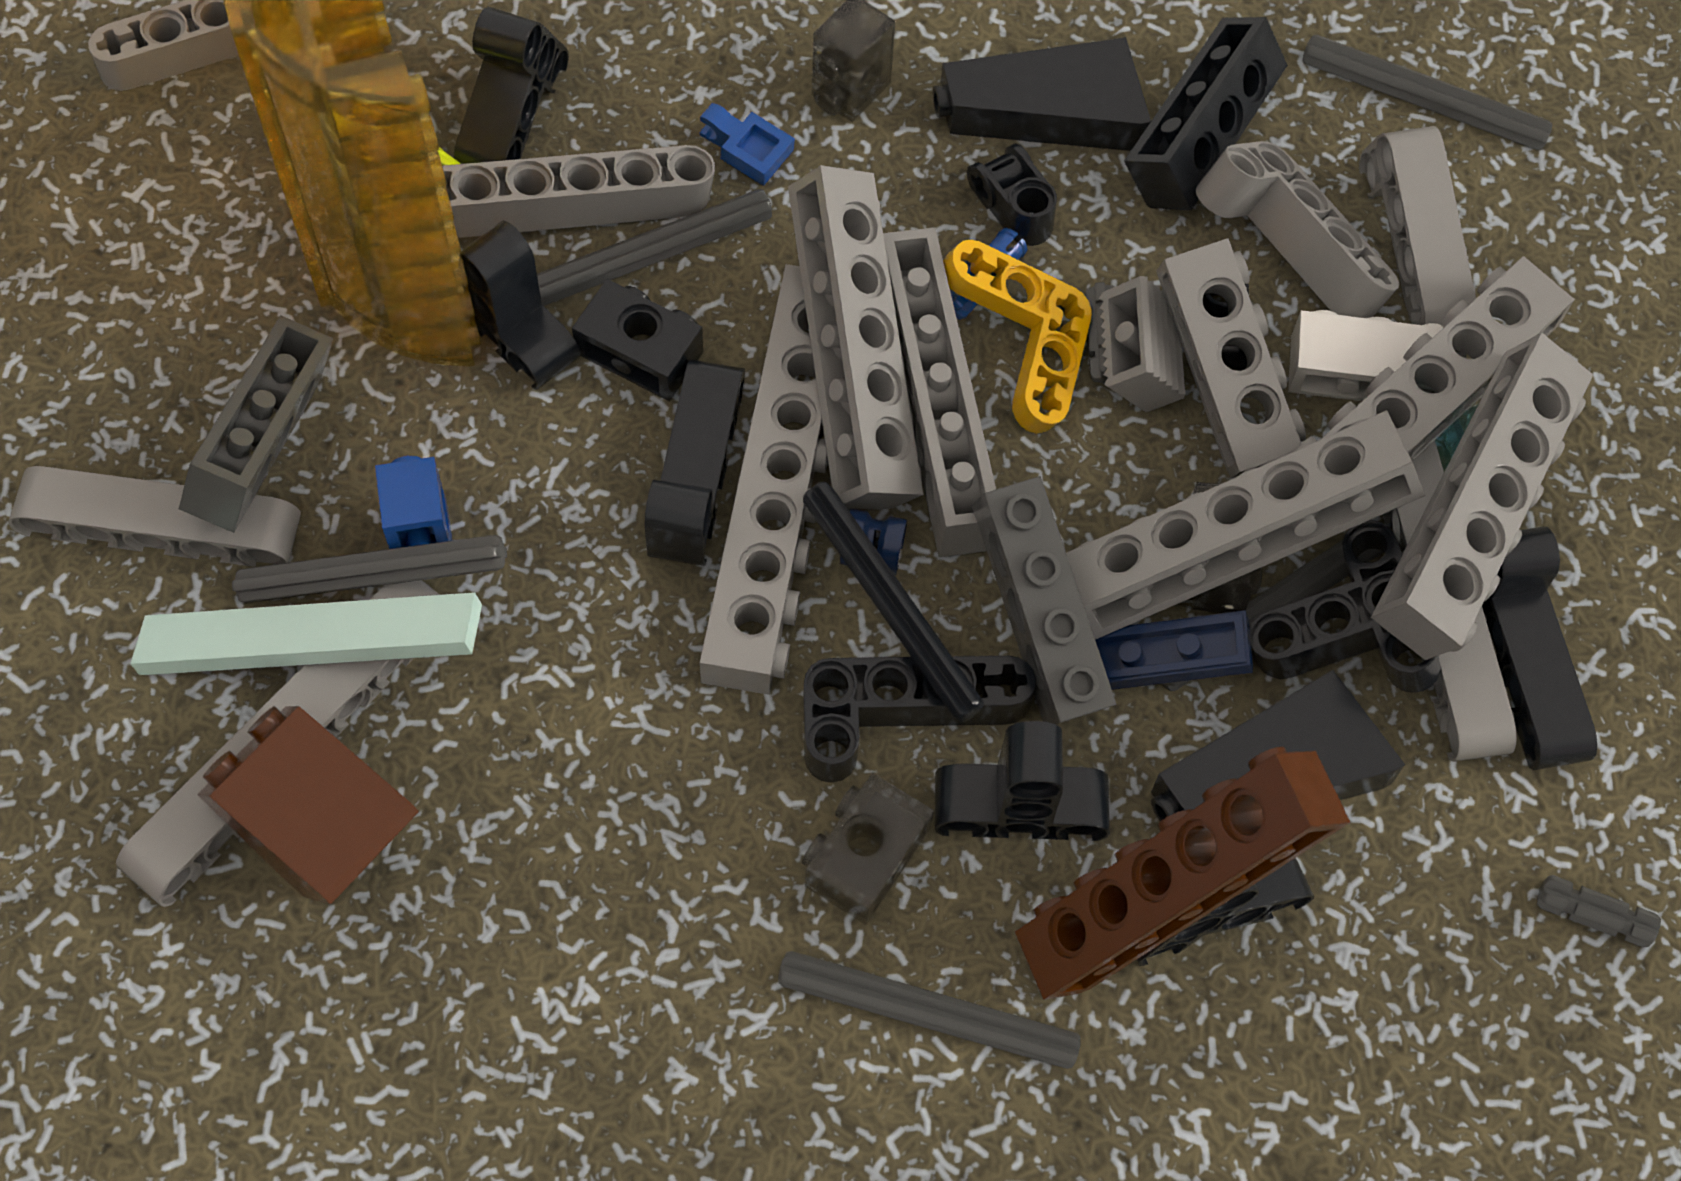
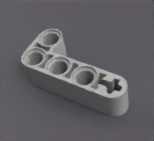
[88,0,298,91]
[1359,126,1476,325]
[1195,141,1399,318]

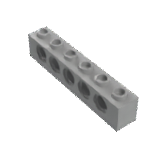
[788,165,923,510]
[883,227,996,557]
[1298,256,1575,461]
[1371,333,1593,660]
[1066,410,1425,640]

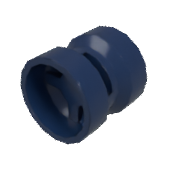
[840,509,907,575]

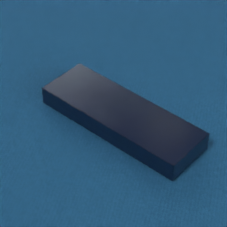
[1095,610,1253,690]

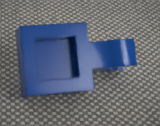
[699,103,795,186]

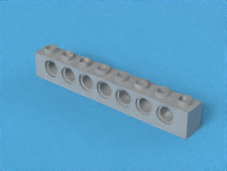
[700,264,828,695]

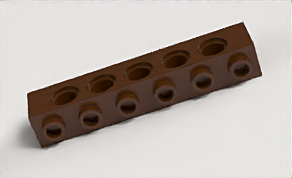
[1015,747,1351,1000]

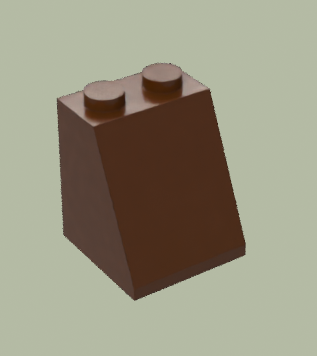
[197,706,419,905]

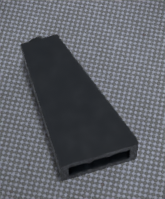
[933,37,1151,151]
[1151,670,1405,822]

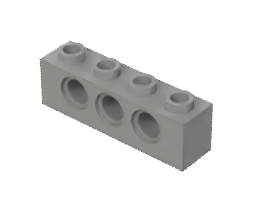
[1156,238,1306,478]

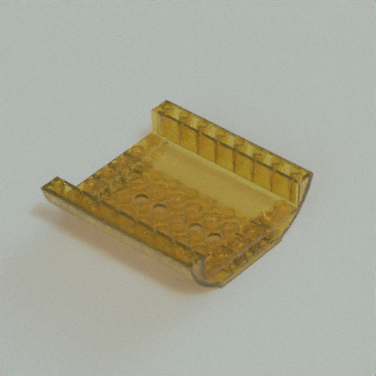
[223,0,481,367]

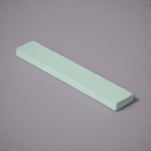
[130,592,482,675]

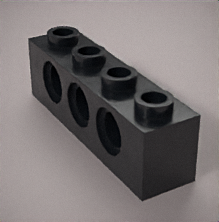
[1124,17,1288,210]

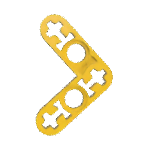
[943,240,1092,434]

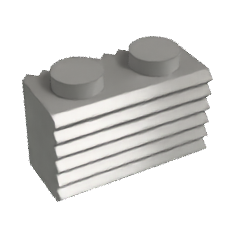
[1099,276,1185,412]

